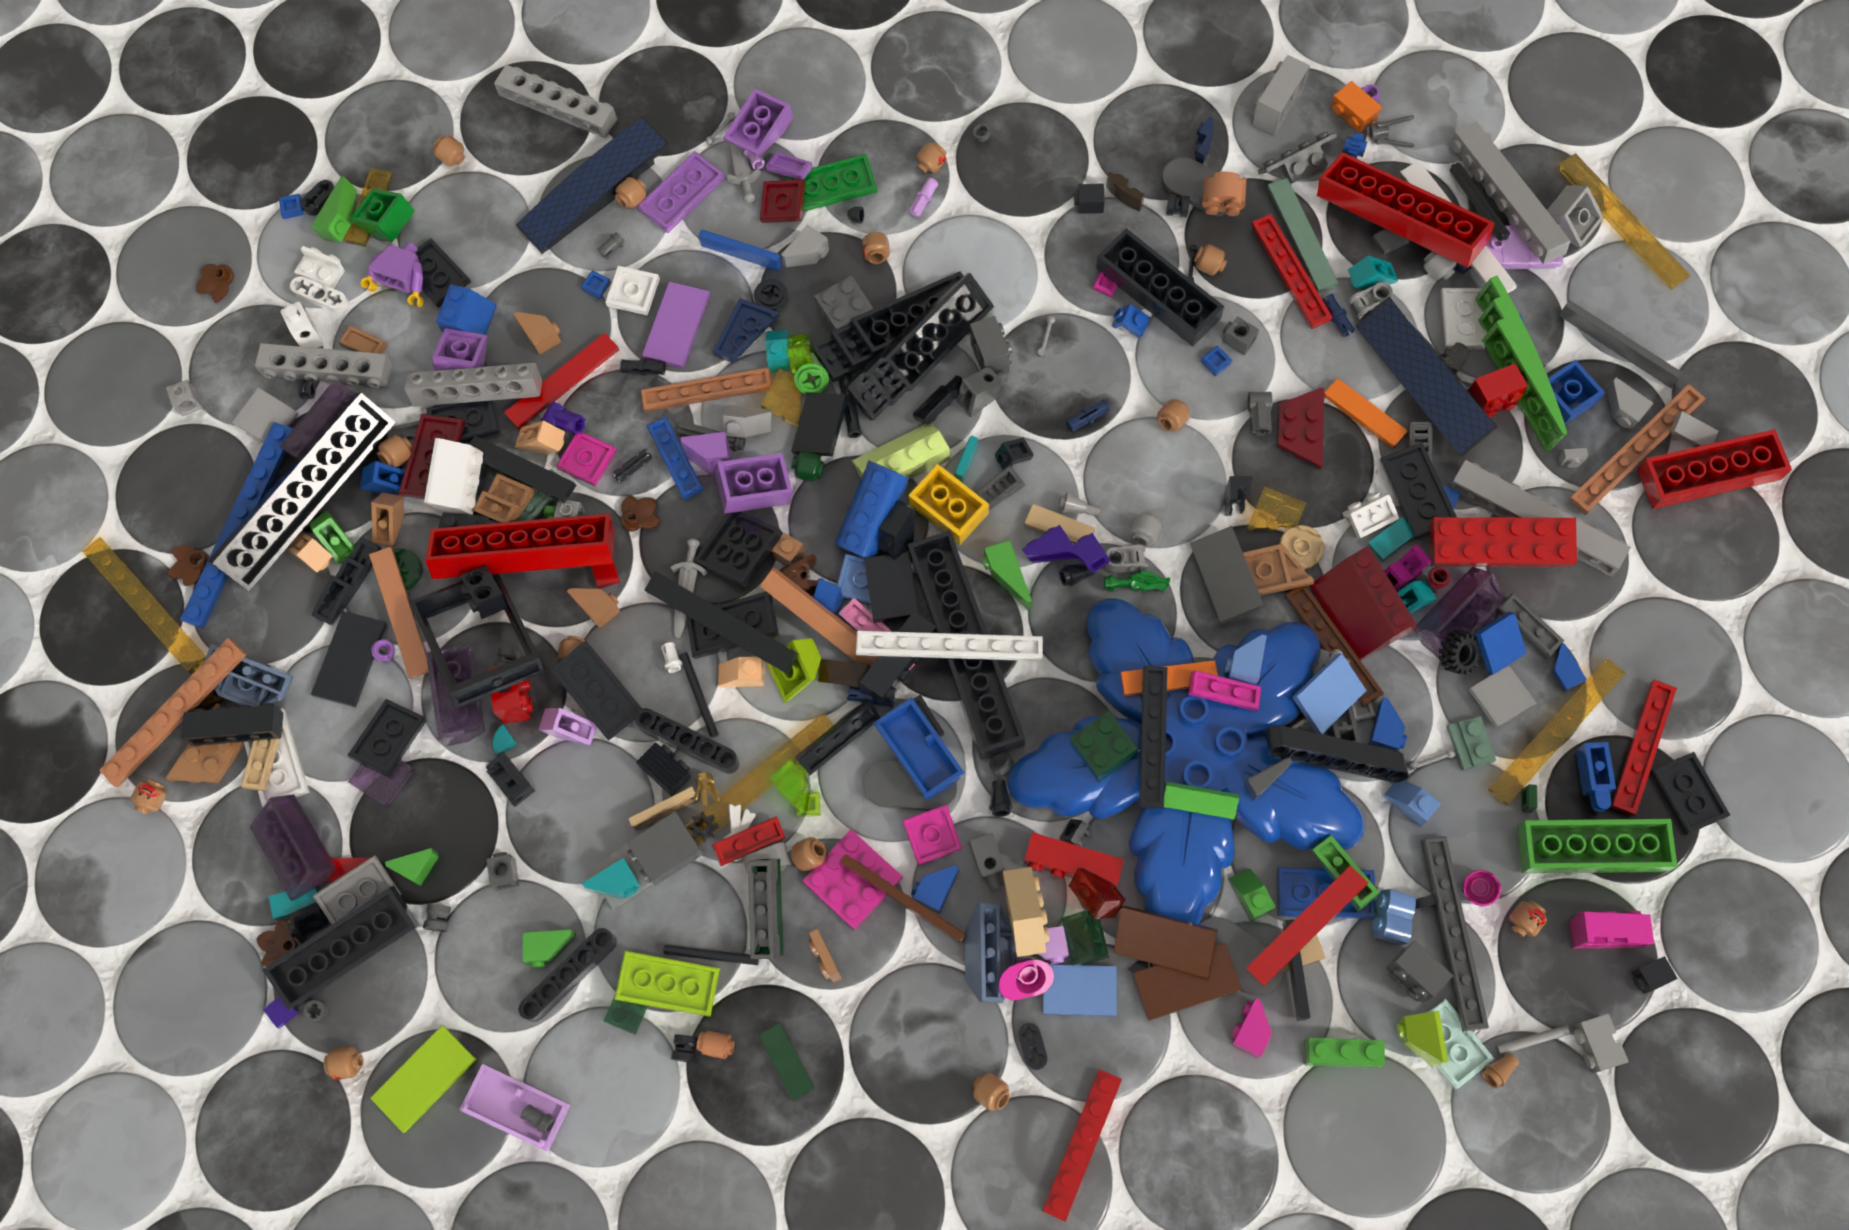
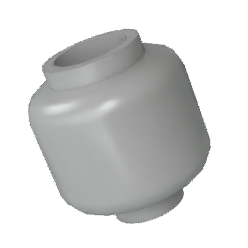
[1423,251,1456,281]
[1130,513,1163,547]

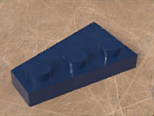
[713,298,779,363]

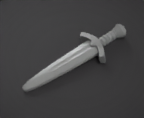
[727,123,761,203]
[670,538,707,639]

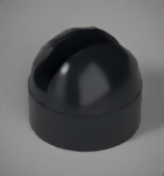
[847,206,864,224]

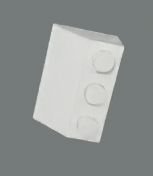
[424,438,483,515]

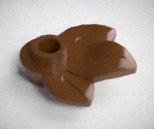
[196,264,234,303]
[621,495,661,532]
[167,545,210,586]
[256,920,303,967]

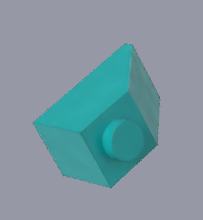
[1348,256,1398,290]
[766,330,791,372]
[1397,580,1437,615]
[582,858,642,898]

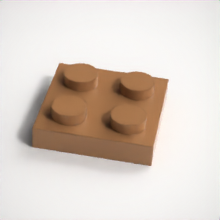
[807,929,842,983]

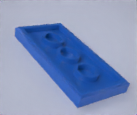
[1277,867,1376,919]

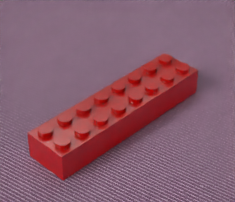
[1317,152,1495,268]
[425,513,615,579]

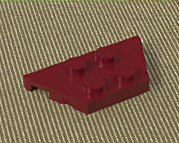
[1277,388,1324,469]

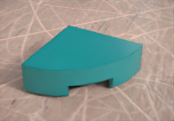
[493,725,517,756]

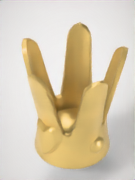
[695,772,719,807]

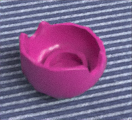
[1462,870,1501,907]

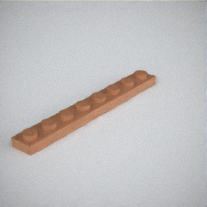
[1569,384,1706,515]
[99,638,247,787]

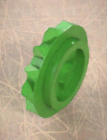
[794,362,829,394]

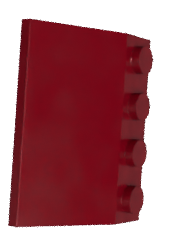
[1310,546,1418,661]

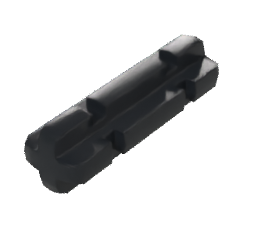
[612,449,652,483]

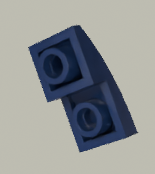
[1194,117,1213,165]

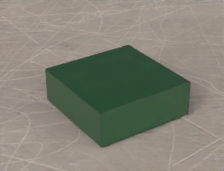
[1521,784,1538,813]

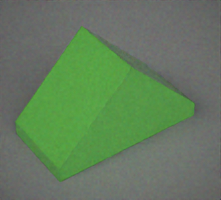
[385,848,439,886]

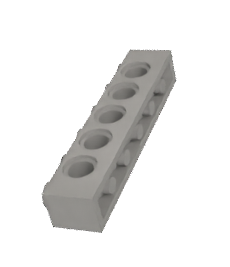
[494,65,617,139]
[255,343,393,388]
[405,363,542,407]

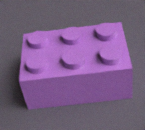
[715,453,793,514]

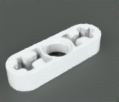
[290,276,349,313]

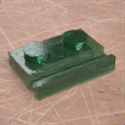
[603,993,648,1035]

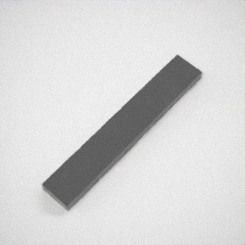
[1559,300,1683,388]

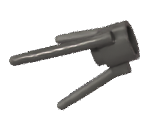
[1369,115,1415,148]

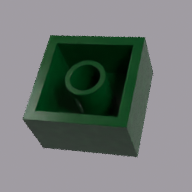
[1070,711,1138,782]

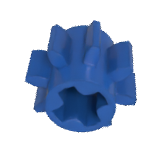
[1342,132,1368,158]

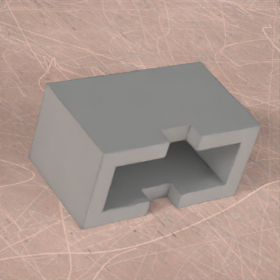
[1573,1014,1629,1073]

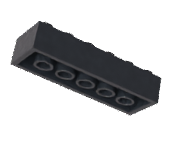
[1096,228,1224,347]
[262,886,420,1010]

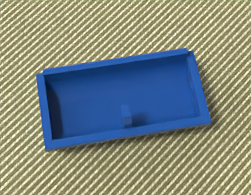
[834,460,909,558]
[873,698,965,800]

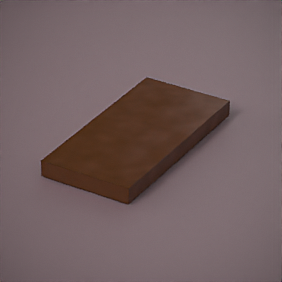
[1114,905,1218,978]
[1133,943,1242,1021]

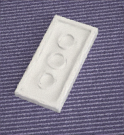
[244,708,310,809]

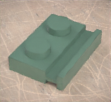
[1447,716,1496,770]

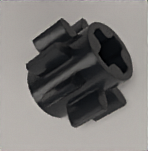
[688,811,719,842]

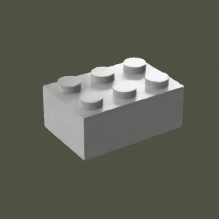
[1252,55,1310,136]

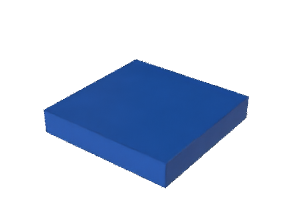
[1475,612,1527,675]

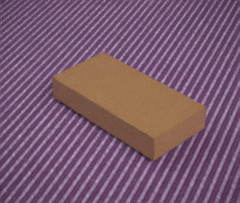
[339,325,388,354]

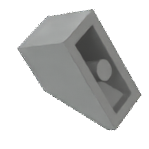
[781,224,829,268]
[1607,377,1653,431]
[723,405,772,438]

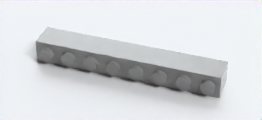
[1451,121,1571,264]
[1449,460,1631,577]

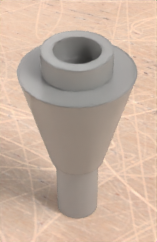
[1058,492,1100,516]

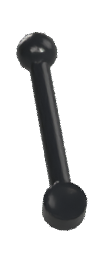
[1188,244,1197,282]

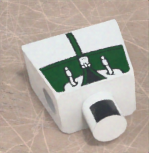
[280,302,325,348]

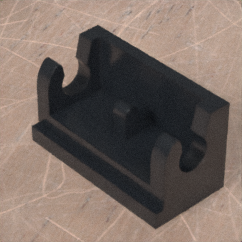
[1224,476,1253,516]
[486,751,535,807]

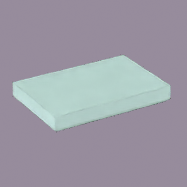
[1428,998,1494,1090]

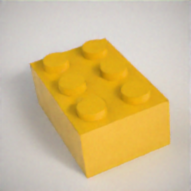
[908,464,989,545]

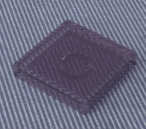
[348,760,415,808]

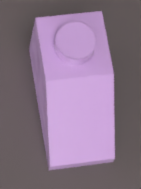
[538,708,596,746]
[1033,926,1069,965]

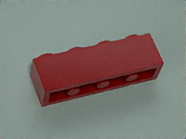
[1024,832,1125,892]

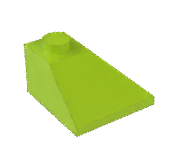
[767,638,821,703]
[1397,1011,1448,1067]

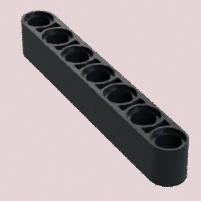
[1265,725,1409,782]

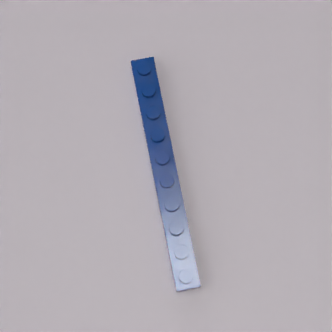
[180,422,296,629]

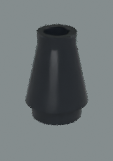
[1059,564,1094,587]
[989,780,1013,817]

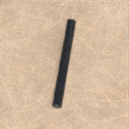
[679,652,719,738]
[663,945,760,966]

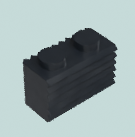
[636,742,691,797]

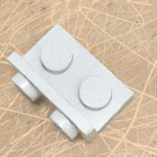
[294,246,345,289]
[1342,492,1400,538]

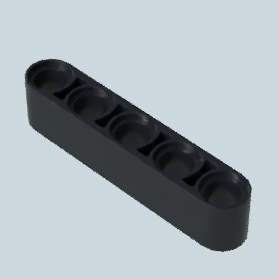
[635,708,740,774]
[518,928,617,1022]

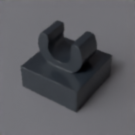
[1059,819,1092,848]

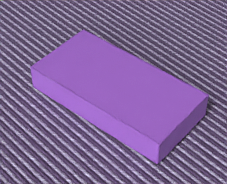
[766,152,813,180]

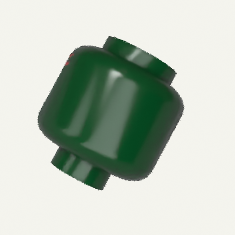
[791,451,824,482]

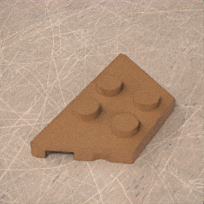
[1243,544,1314,596]
[166,703,244,783]

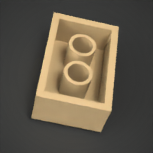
[1003,867,1049,957]

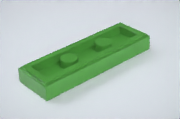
[1164,782,1239,819]

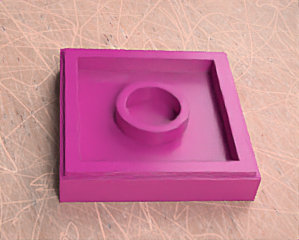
[556,432,617,487]
[902,804,962,865]

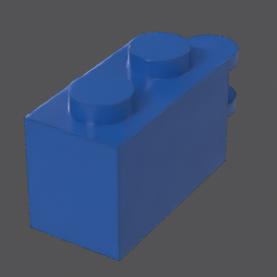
[1576,742,1616,813]

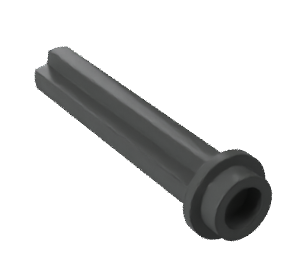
[677,421,746,452]

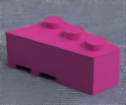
[1569,911,1654,949]

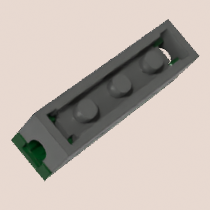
[748,859,783,959]

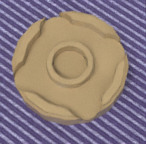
[1279,525,1325,570]

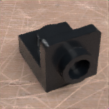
[995,437,1034,470]

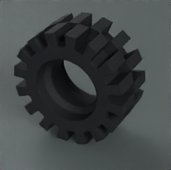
[1439,631,1482,675]

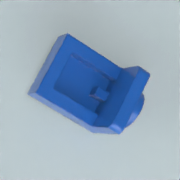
[1112,304,1150,337]

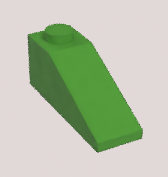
[311,176,357,242]
[982,540,1032,610]
[1312,835,1380,911]

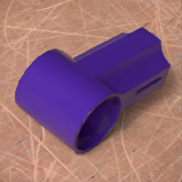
[540,402,586,435]

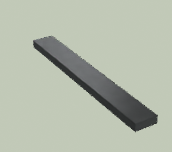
[1421,836,1489,1032]

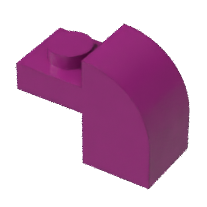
[1384,544,1432,592]

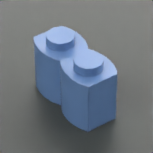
[1372,889,1416,945]

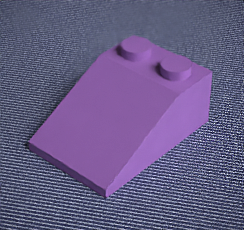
[723,88,793,156]

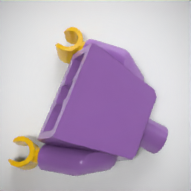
[361,242,424,307]

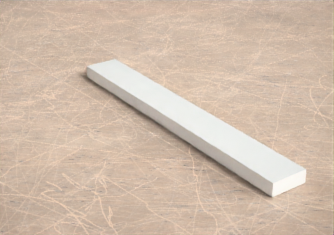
[1400,160,1517,293]
[856,631,1043,661]

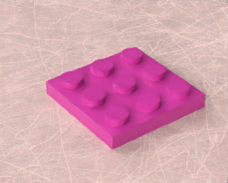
[802,829,903,930]

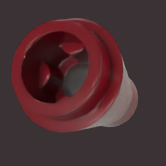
[1427,567,1451,593]

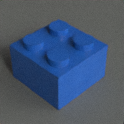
[1548,360,1605,425]

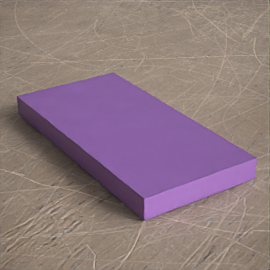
[637,151,726,233]
[642,282,710,369]

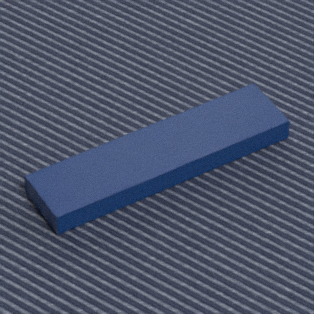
[698,230,782,271]
[647,417,703,500]

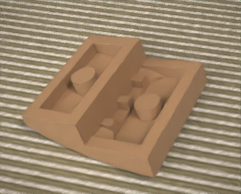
[473,473,535,523]

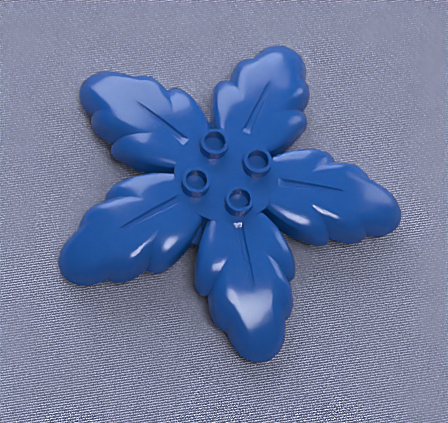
[1008,598,1365,925]

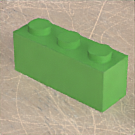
[1304,1038,1385,1068]

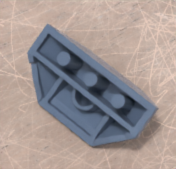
[203,644,293,706]
[965,903,1016,1003]

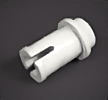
[661,642,682,673]

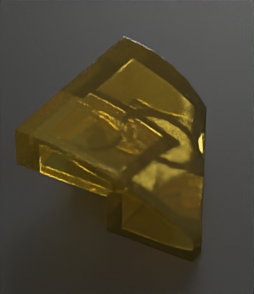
[761,369,801,426]
[1247,486,1307,531]

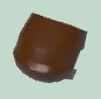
[779,554,823,597]

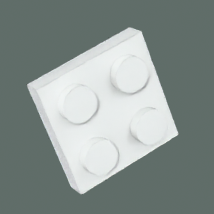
[605,266,660,315]

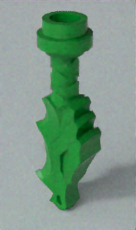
[1104,571,1171,594]

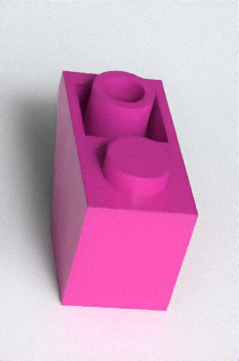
[1230,998,1272,1058]

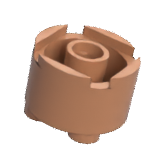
[1202,172,1247,216]

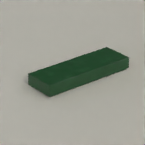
[759,1023,815,1101]

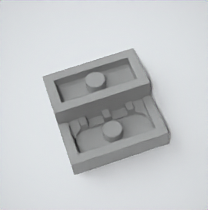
[232,388,299,443]
[1469,666,1537,728]

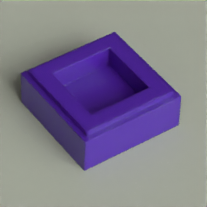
[263,997,299,1029]

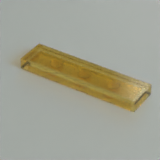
[344,168,392,247]

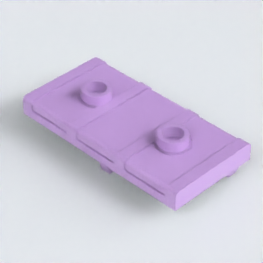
[1486,224,1563,269]
[459,1064,570,1151]

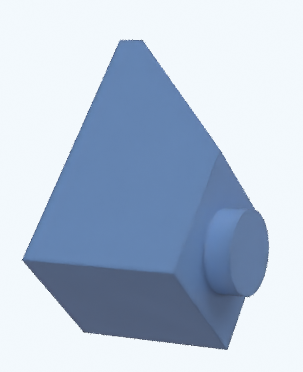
[1225,635,1267,685]
[1383,780,1441,827]

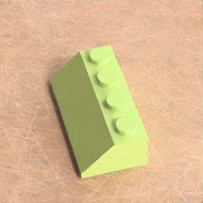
[852,423,950,480]

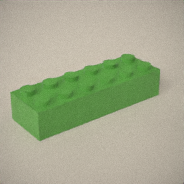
[1517,819,1677,874]

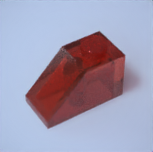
[1068,868,1126,919]

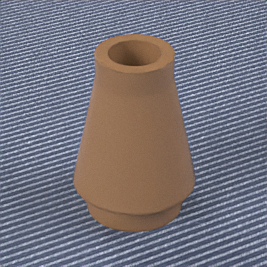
[1482,1053,1519,1088]

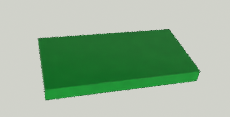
[786,154,877,212]

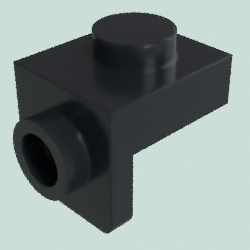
[287,902,328,944]

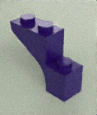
[1022,525,1111,574]

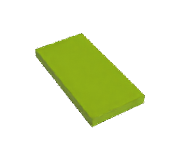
[614,951,720,1017]
[370,1025,477,1133]

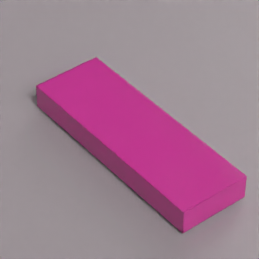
[1188,670,1261,711]

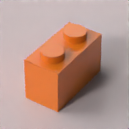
[1330,81,1382,133]

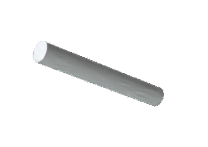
[1496,1025,1570,1055]

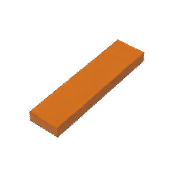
[1324,378,1408,449]
[1120,660,1218,697]

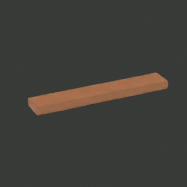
[641,367,773,412]
[369,547,432,679]
[760,567,879,669]

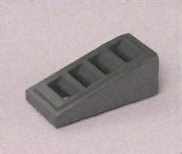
[1406,422,1432,462]
[975,465,1025,510]
[1244,757,1292,800]

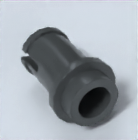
[597,232,625,259]
[521,1104,554,1133]

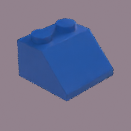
[436,284,497,335]

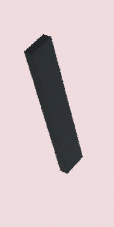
[468,436,577,503]
[1139,666,1167,810]

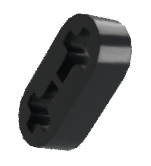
[301,180,335,216]
[1018,1023,1047,1071]

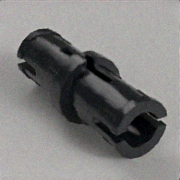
[620,358,666,376]

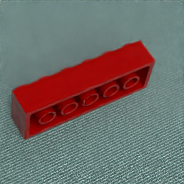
[1637,429,1792,509]
[1429,517,1577,567]

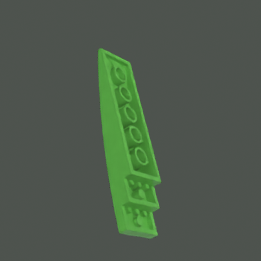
[1475,275,1567,452]

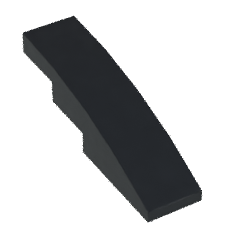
[311,537,382,625]

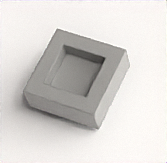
[1558,448,1588,468]

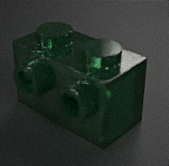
[1061,910,1109,966]

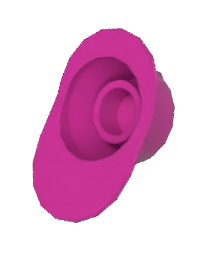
[998,958,1054,1000]

